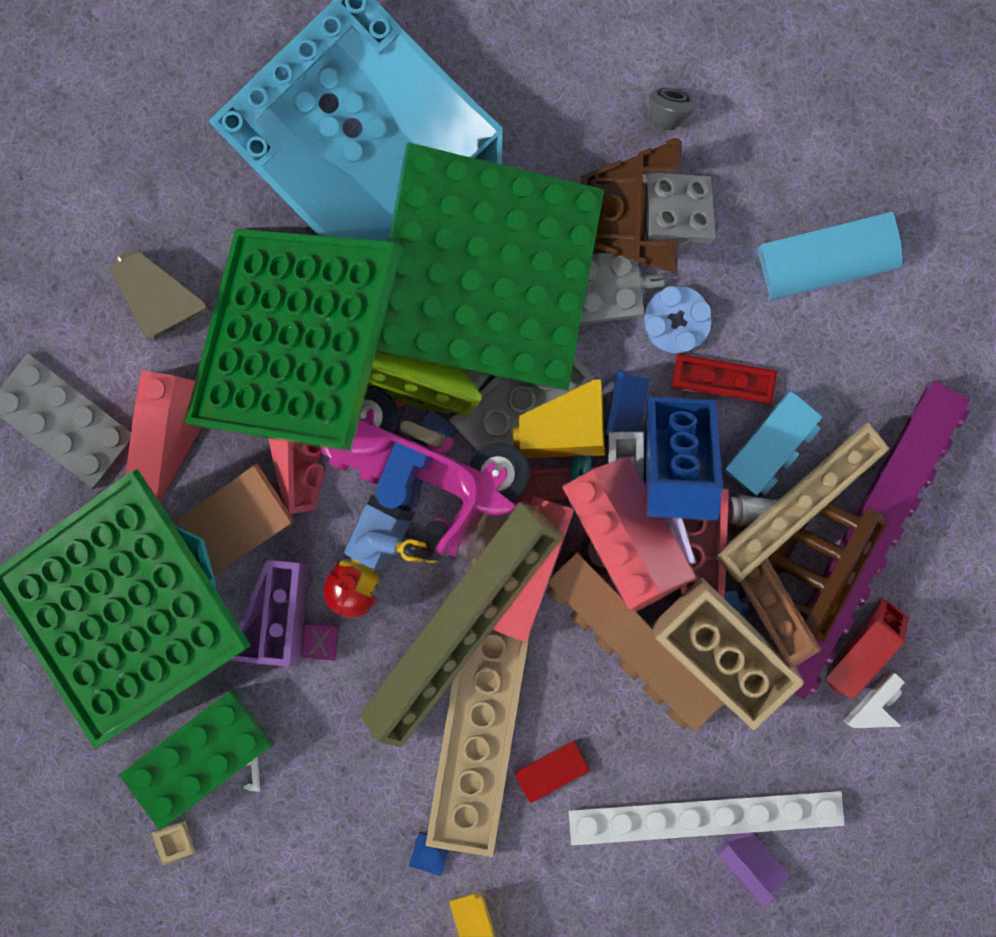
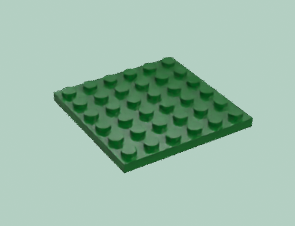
[376,142,604,391]
[184,229,402,452]
[0,469,251,749]

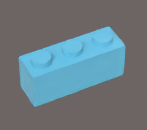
[722,391,822,496]

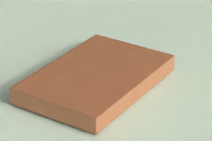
[176,464,295,576]

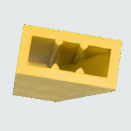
[513,379,605,458]

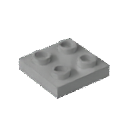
[646,173,716,249]

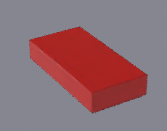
[514,740,590,803]

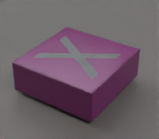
[301,623,339,661]

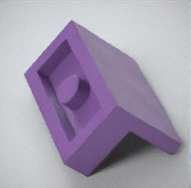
[715,832,789,907]

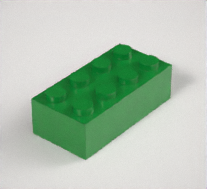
[118,689,274,831]

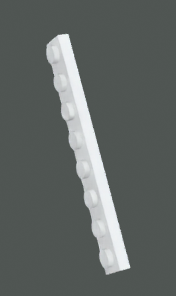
[569,791,845,845]

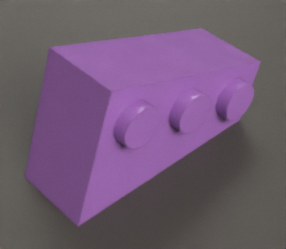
[231,560,311,667]

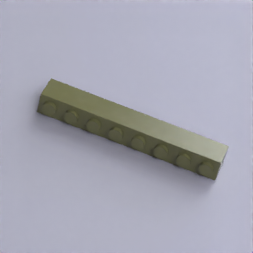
[359,502,564,748]

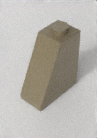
[109,251,211,342]

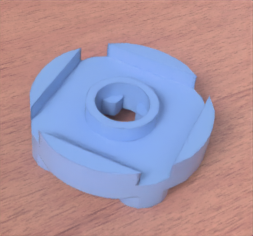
[644,286,712,354]

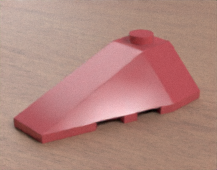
[126,370,202,503]

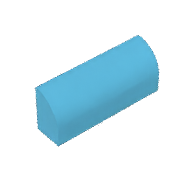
[757,212,903,301]

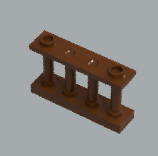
[744,503,888,643]

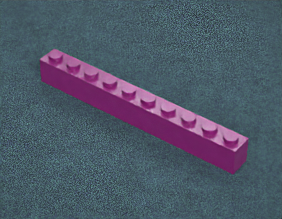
[779,380,970,700]

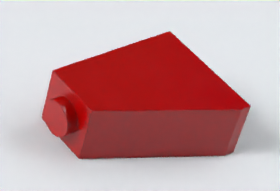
[825,597,909,700]

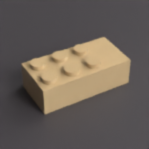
[652,577,804,731]

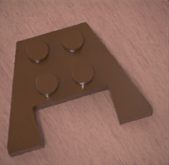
[581,138,682,273]

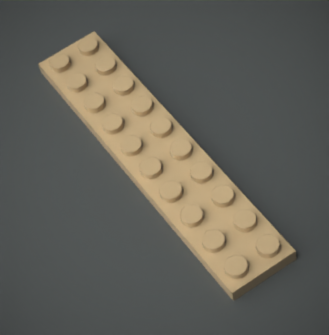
[425,513,530,857]

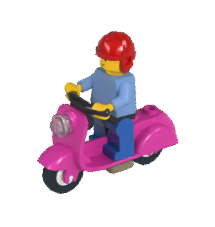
[321,386,531,618]

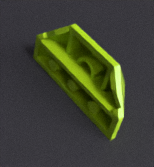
[368,351,482,417]

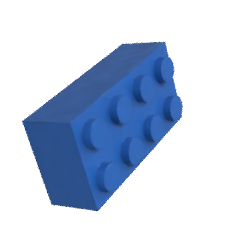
[645,397,723,520]

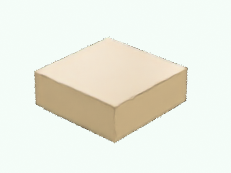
[152,820,196,865]

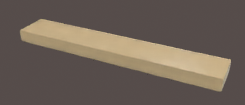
[715,423,890,582]

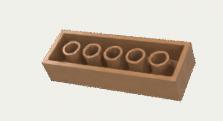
[546,553,724,732]

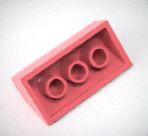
[563,456,697,612]
[493,496,574,642]

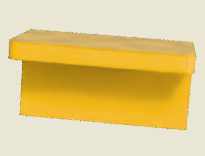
[449,890,496,937]

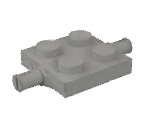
[580,252,664,325]

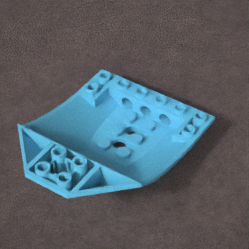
[208,0,502,241]

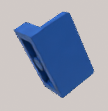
[604,370,650,440]

